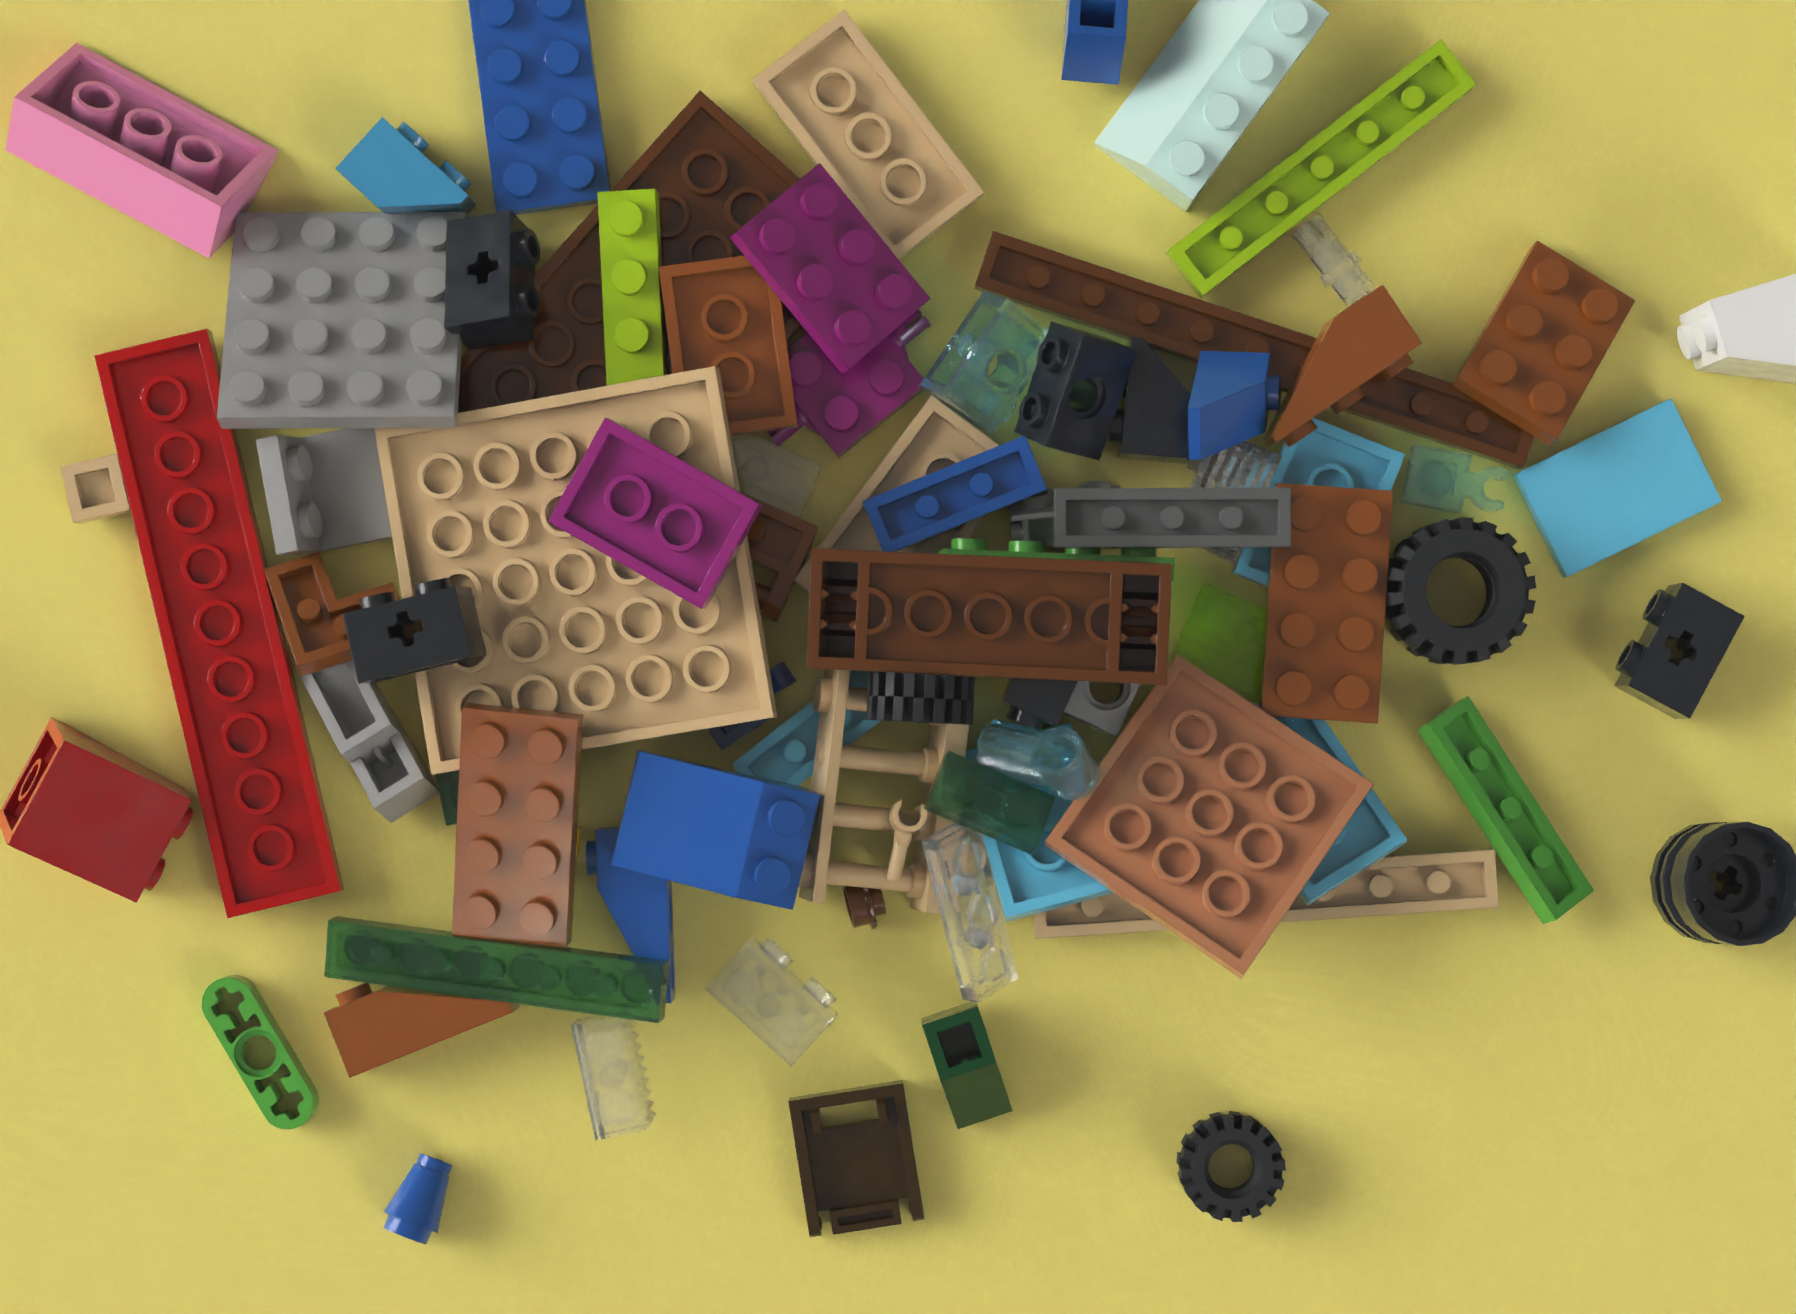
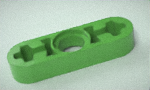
[202,975,319,1130]

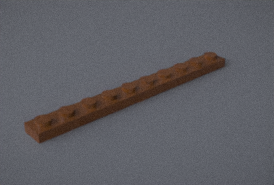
[974,231,1534,469]

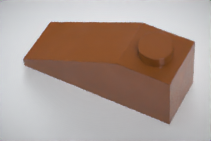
[324,982,520,1078]

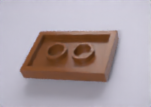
[1451,240,1635,446]
[659,256,798,436]

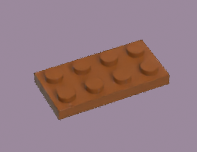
[1259,483,1393,724]
[452,703,583,948]

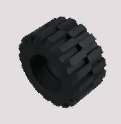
[1385,517,1536,665]

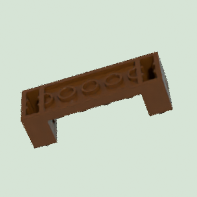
[806,548,1172,685]

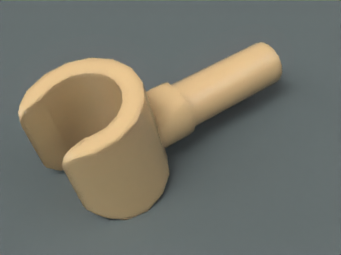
[886,799,927,882]

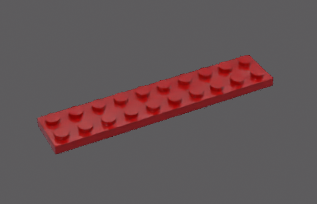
[94,328,344,918]

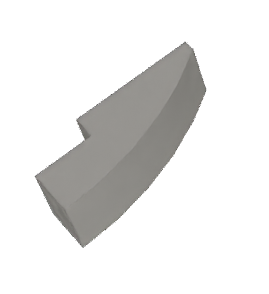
[294,660,440,823]

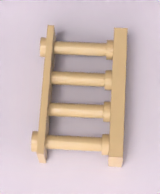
[798,669,969,915]

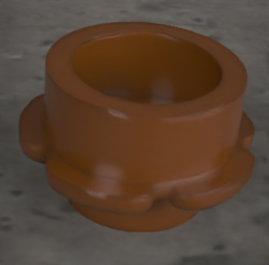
[842,886,886,929]

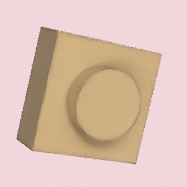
[60,453,131,524]

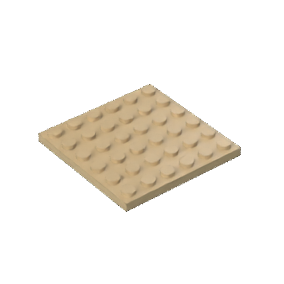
[374,366,777,775]

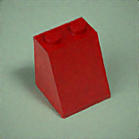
[0,717,193,903]

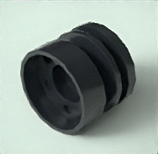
[1650,822,1796,946]

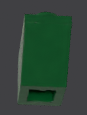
[921,1000,1013,1129]

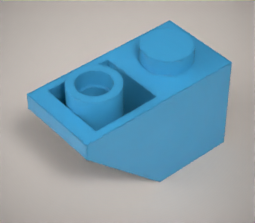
[335,117,476,213]

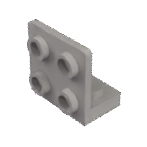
[256,428,392,555]

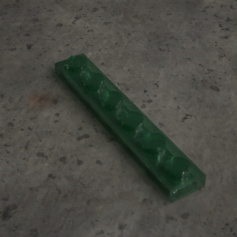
[324,916,669,1023]

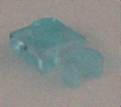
[1401,445,1510,513]

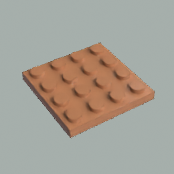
[1045,654,1374,979]

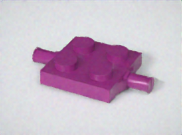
[766,309,931,458]

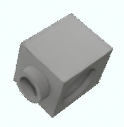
[1063,681,1140,736]

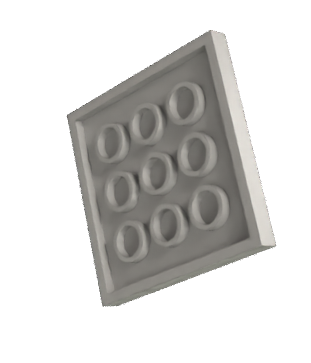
[217,212,467,429]

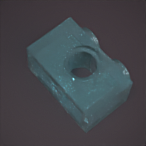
[919,290,1048,434]

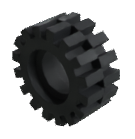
[866,672,975,725]
[1176,1111,1286,1222]

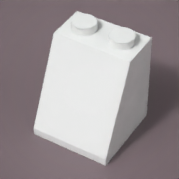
[1677,274,1796,384]

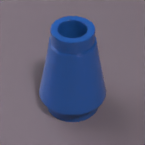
[383,1153,452,1244]

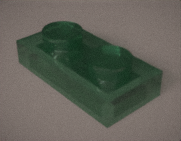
[924,751,1056,855]

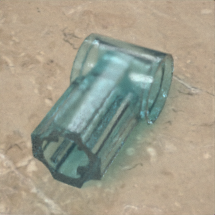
[976,719,1100,800]

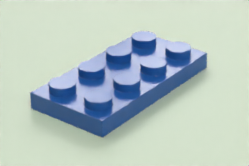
[468,0,611,215]

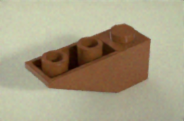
[1263,285,1422,447]

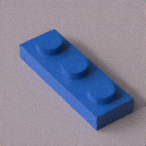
[862,435,1047,552]

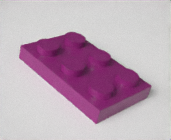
[730,163,930,374]
[548,417,763,609]

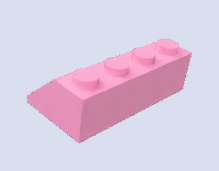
[5,43,278,258]

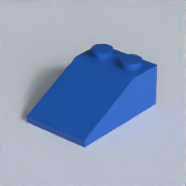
[611,750,820,910]

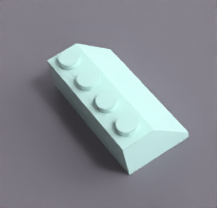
[1094,0,1330,212]

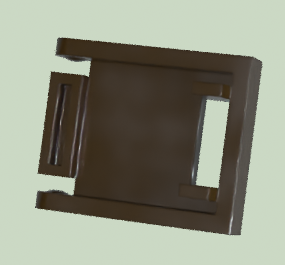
[788,1080,924,1237]

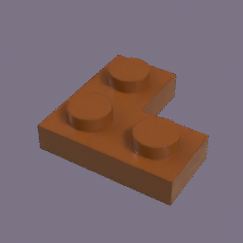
[264,552,409,677]

